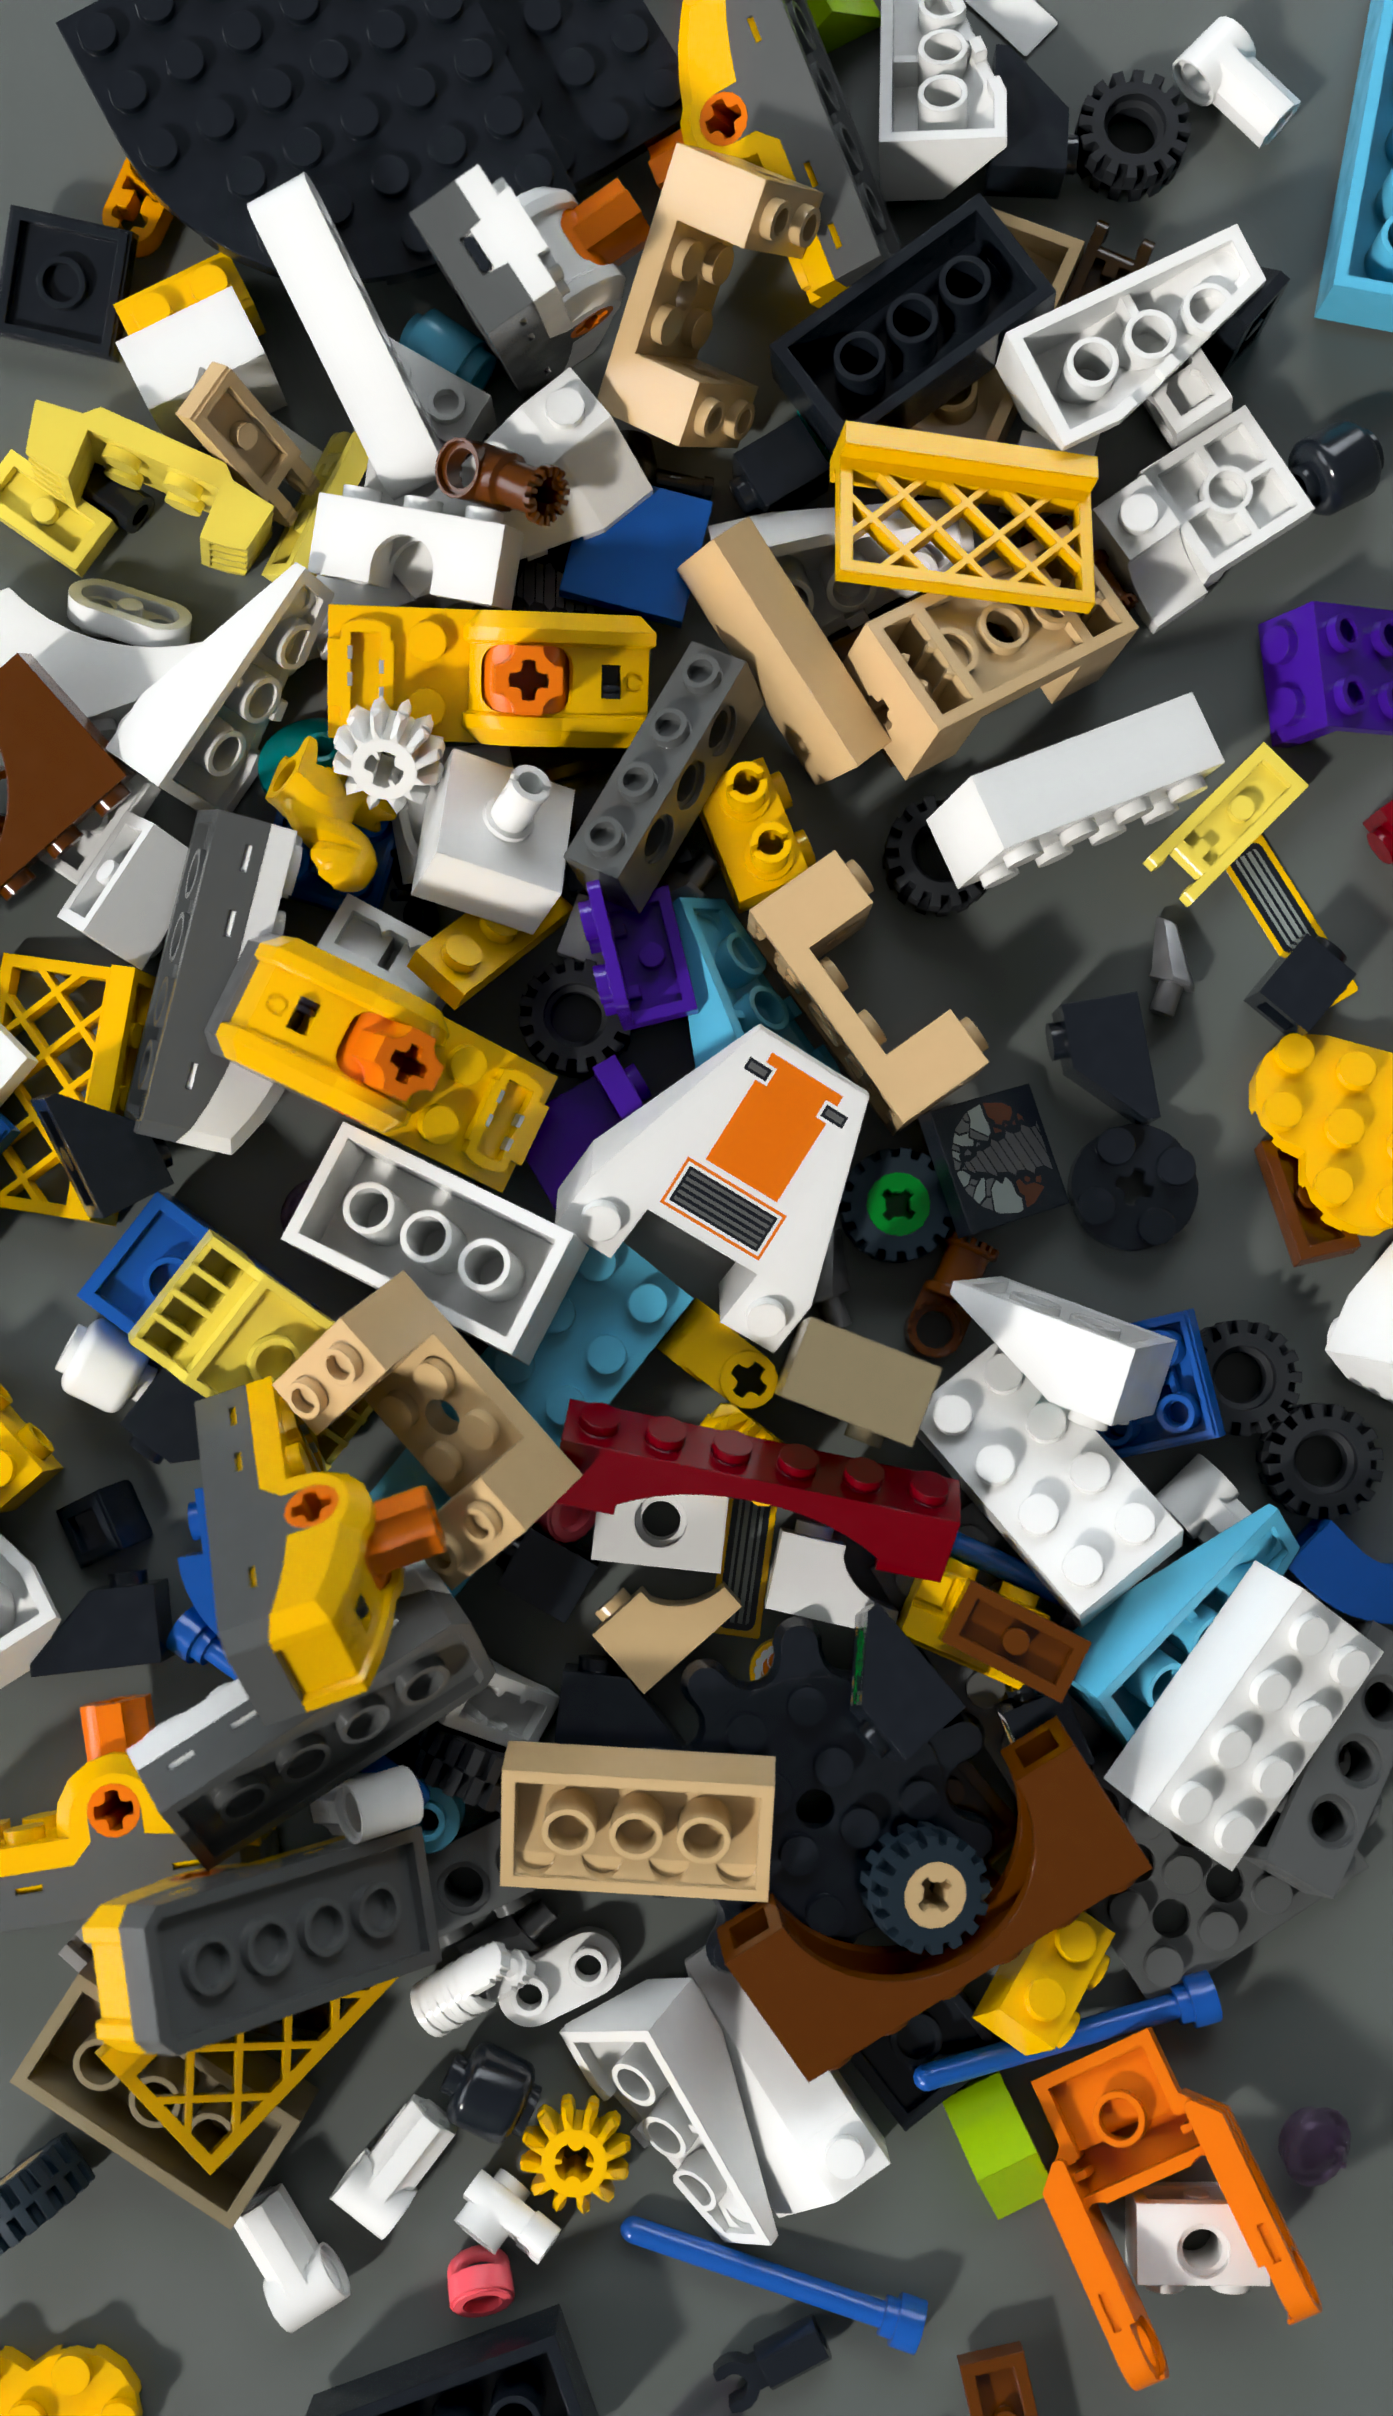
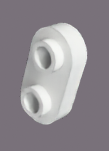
[67,579,192,647]
[499,1926,622,2027]

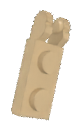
[176,361,320,528]

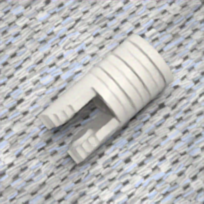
[410,1941,537,2037]

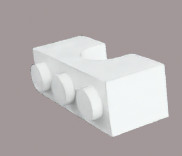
[308,484,524,610]

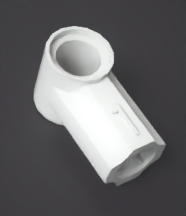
[1172,16,1301,148]
[1154,1454,1252,1544]
[310,1765,424,1844]
[330,2094,457,2240]
[234,2183,351,2333]

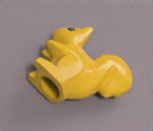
[265,736,397,892]

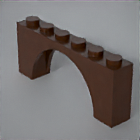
[0,653,137,902]
[716,1715,1152,2082]

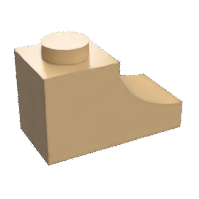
[592,1582,742,1694]

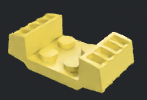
[26,399,274,576]
[128,1229,373,1471]

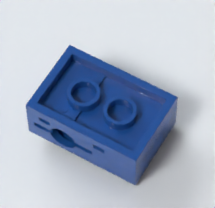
[76,1191,321,1334]

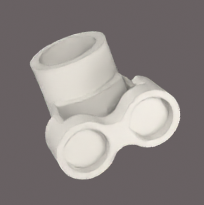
[454,2168,562,2265]

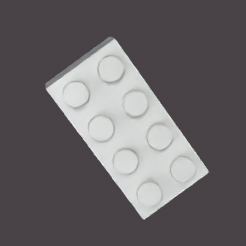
[926,692,1225,889]
[281,1121,589,1366]
[917,1342,1184,1629]
[1103,1560,1384,1871]

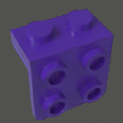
[1258,601,1393,748]
[577,879,698,1031]
[525,1055,652,1211]

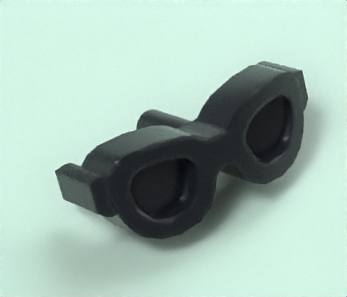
[390,848,438,938]

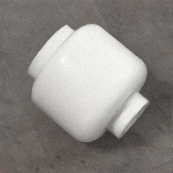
[55,1318,158,1413]

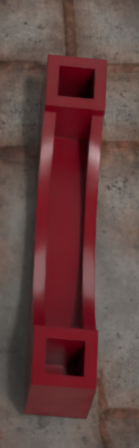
[555,1399,961,1583]

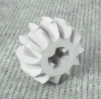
[333,695,445,814]

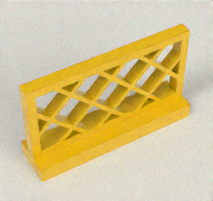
[830,420,1099,614]
[0,952,156,1227]
[94,1977,398,2176]

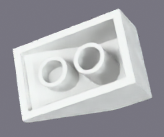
[950,1276,1177,1431]

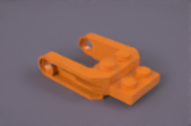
[1031,2026,1323,2391]

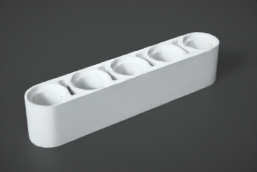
[247,172,442,501]

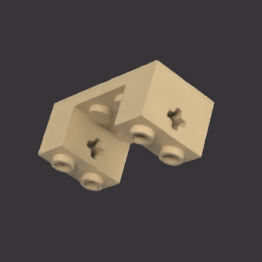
[597,142,824,448]
[843,525,1139,780]
[747,850,989,1136]
[272,1270,583,1591]

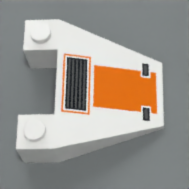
[555,1024,869,1353]

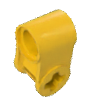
[656,1297,778,1409]

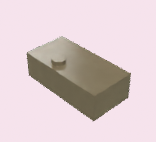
[774,1317,942,1449]
[9,1957,319,2230]

